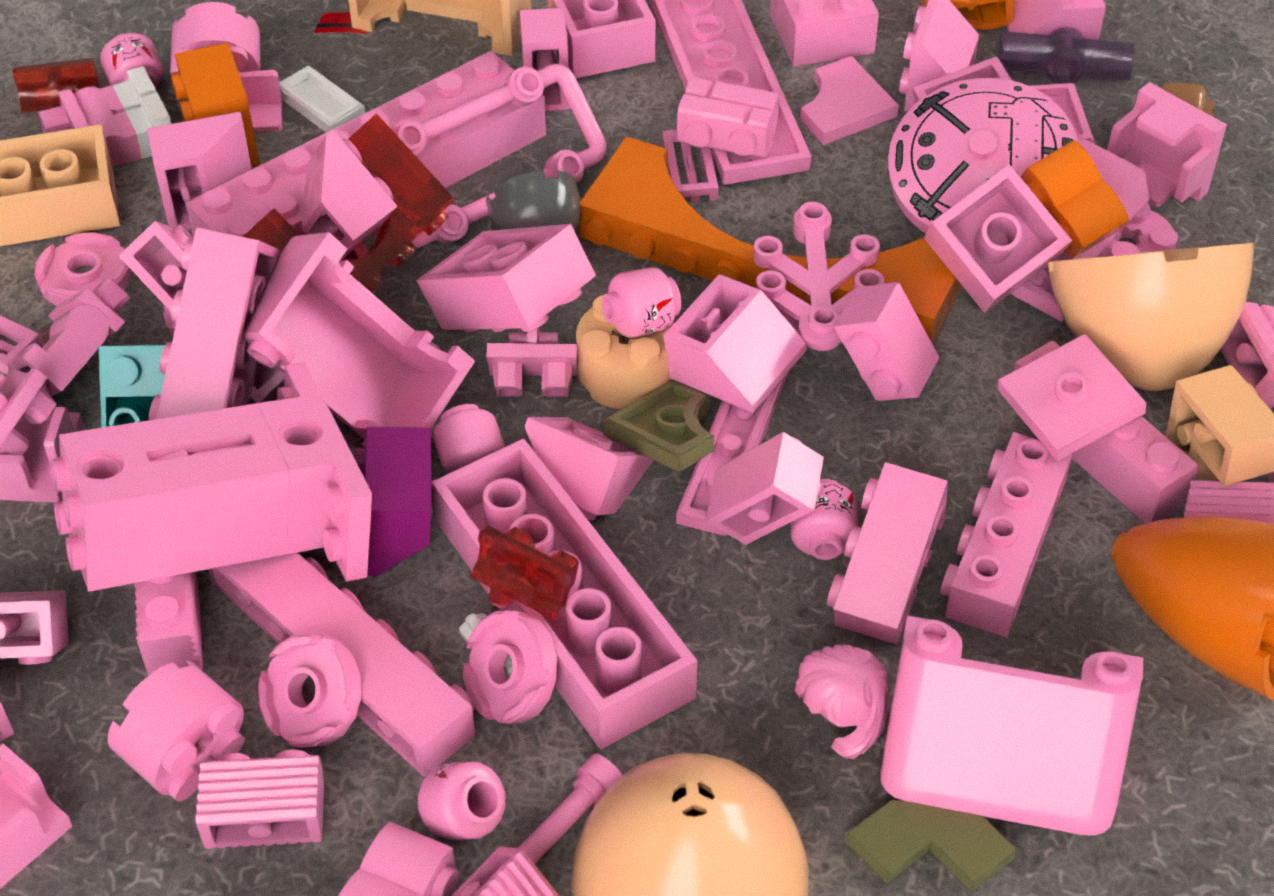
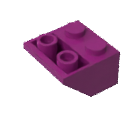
[355,427,431,576]

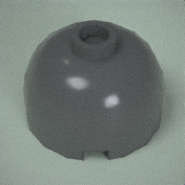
[486,170,582,233]

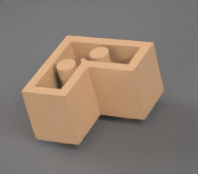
[1166,365,1274,487]

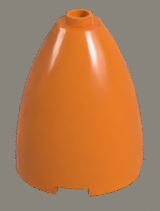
[1111,516,1274,701]

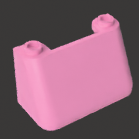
[244,232,475,448]
[880,616,1143,836]

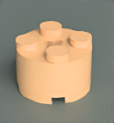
[576,295,674,409]

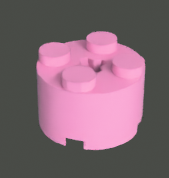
[170,2,260,73]
[108,660,245,802]

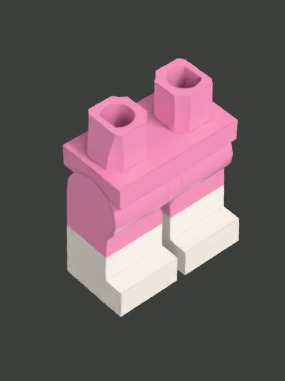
[38,66,171,166]

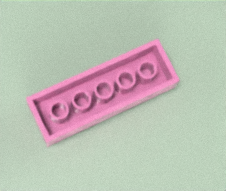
[431,438,698,750]

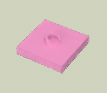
[998,334,1146,461]

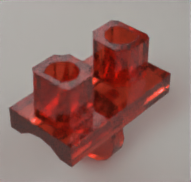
[12,58,100,113]
[471,525,579,621]

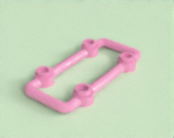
[361,64,607,248]

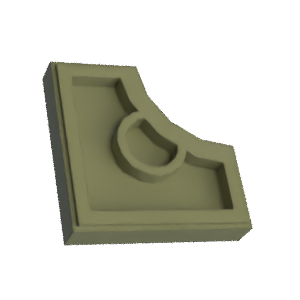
[603,379,714,472]

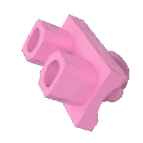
[486,327,578,397]
[0,368,57,456]

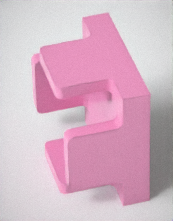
[1107,82,1227,207]
[0,385,84,503]
[0,743,73,889]

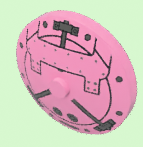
[888,78,1079,233]

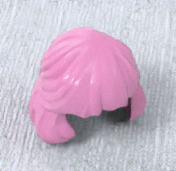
[795,645,889,759]

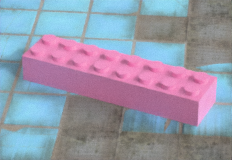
[185,51,546,252]

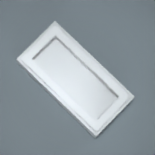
[279,66,365,132]

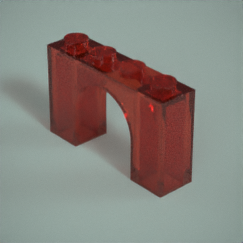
[242,113,455,293]

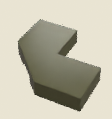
[846,800,1017,893]

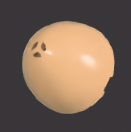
[1047,243,1254,391]
[571,753,809,896]

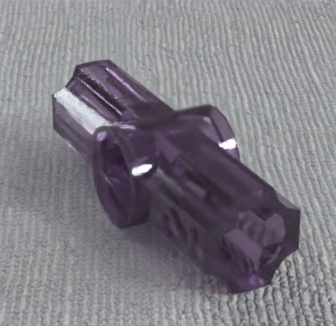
[998,27,1134,84]

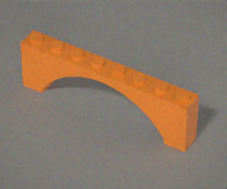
[579,136,962,344]

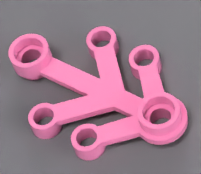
[753,202,884,351]

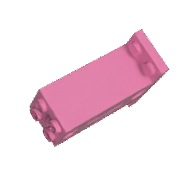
[51,362,372,592]

